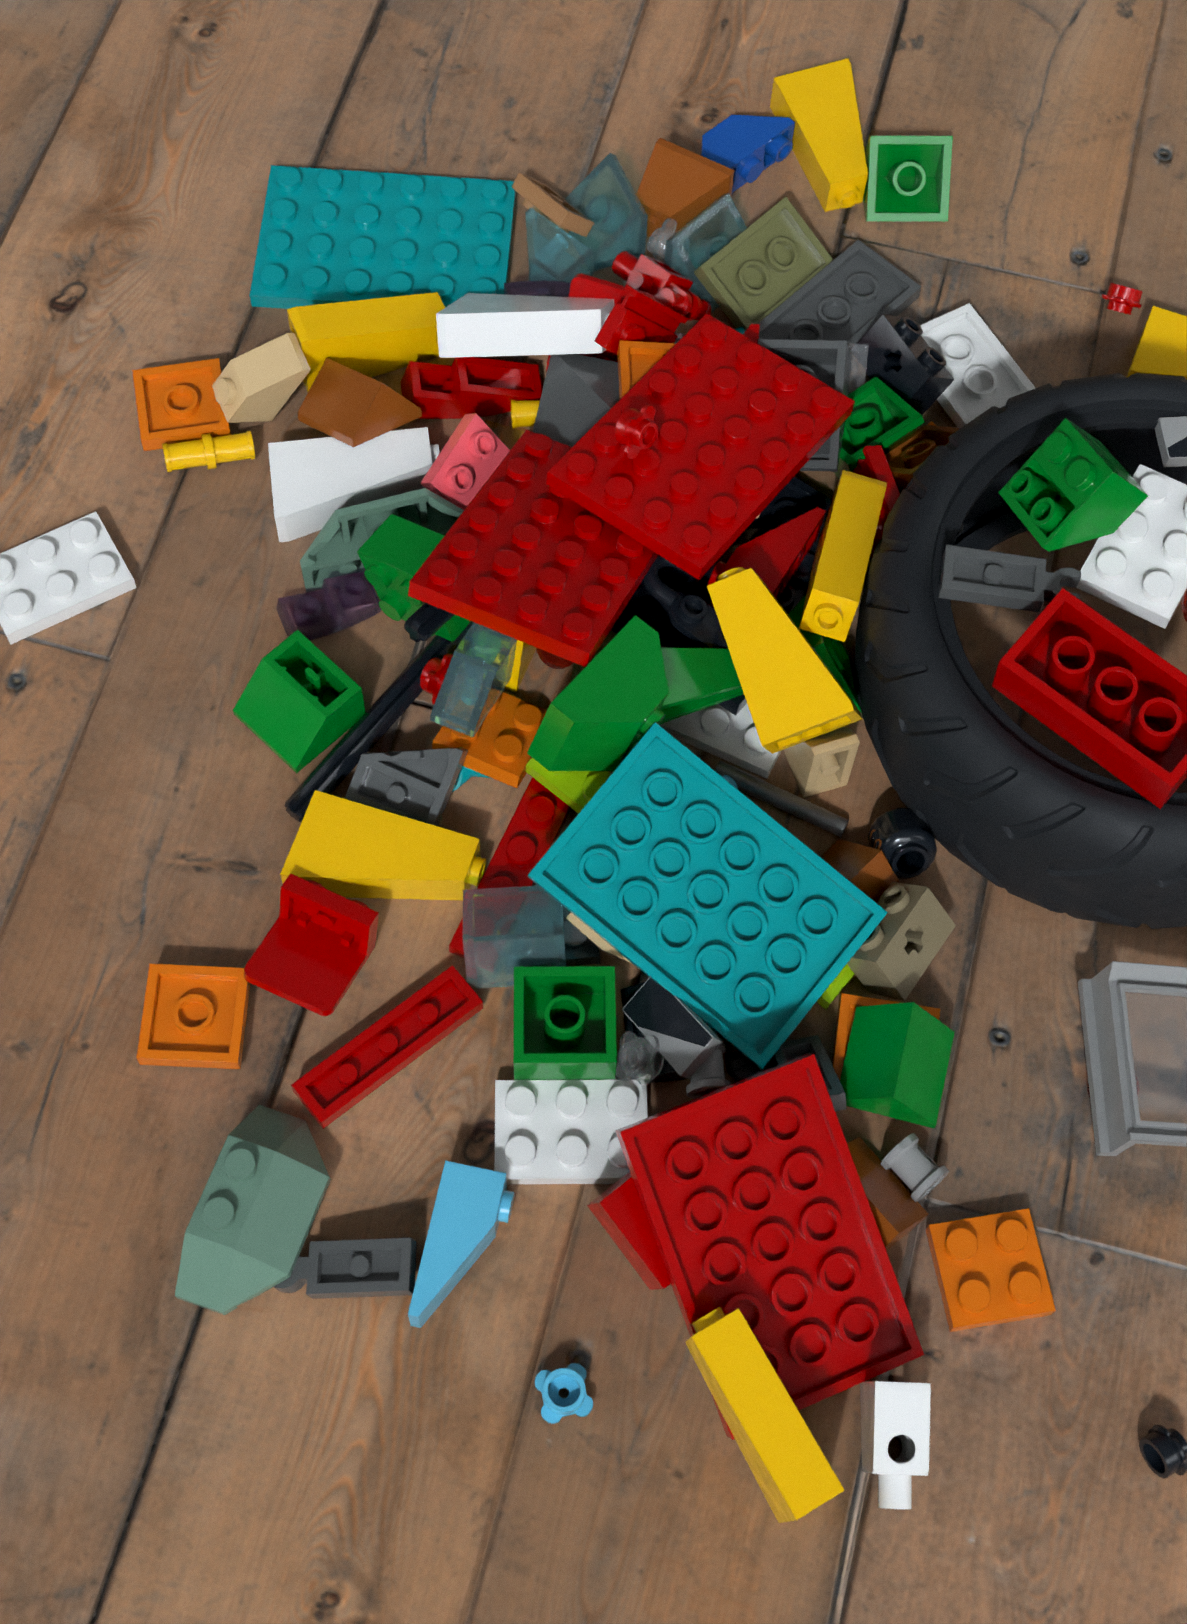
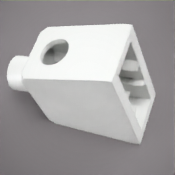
[860,1381,931,1509]

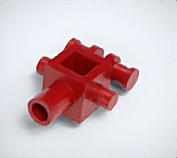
[612,251,711,321]

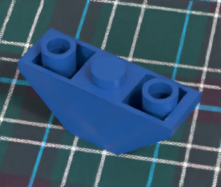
[701,115,795,195]

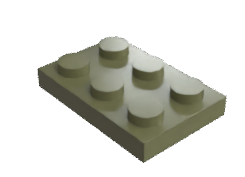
[693,197,833,330]

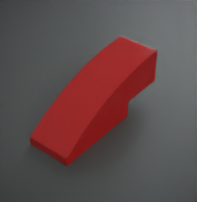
[400,357,542,419]

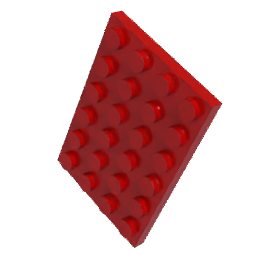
[546,313,855,580]
[408,430,658,667]
[616,1054,924,1440]

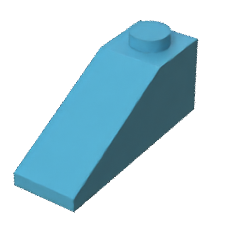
[408,1161,515,1328]

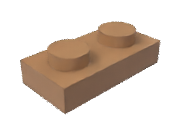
[511,172,594,237]

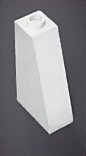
[436,293,614,358]
[268,427,440,542]

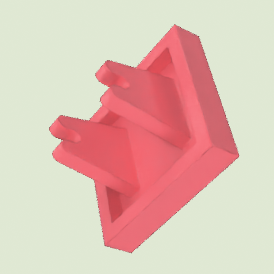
[421,413,510,510]

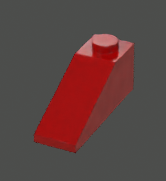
[708,507,826,608]

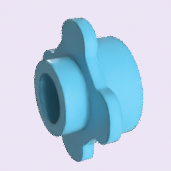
[535,1363,593,1424]

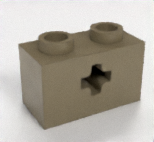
[847,882,956,1001]

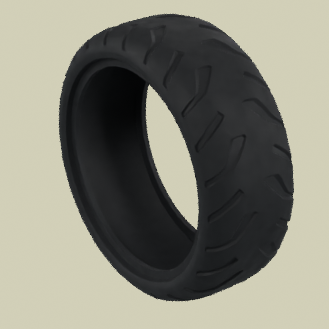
[854,373,1187,929]

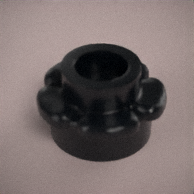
[1139,1424,1187,1479]

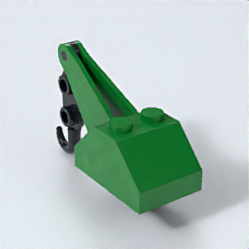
[527,555,744,771]

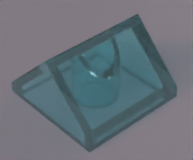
[565,153,648,272]
[665,193,747,313]
[463,886,566,989]

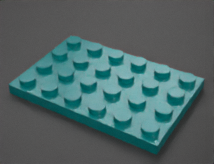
[250,165,516,309]
[528,722,888,1069]

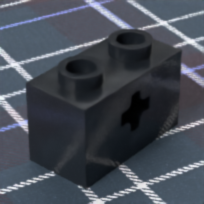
[851,314,955,415]

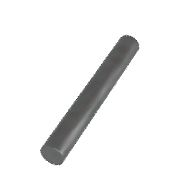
[715,761,849,837]

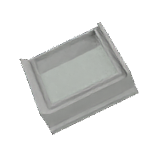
[1078,961,1187,1156]

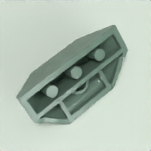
[300,488,464,593]
[175,1105,331,1315]

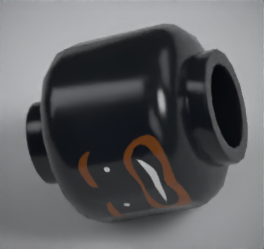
[868,808,937,879]

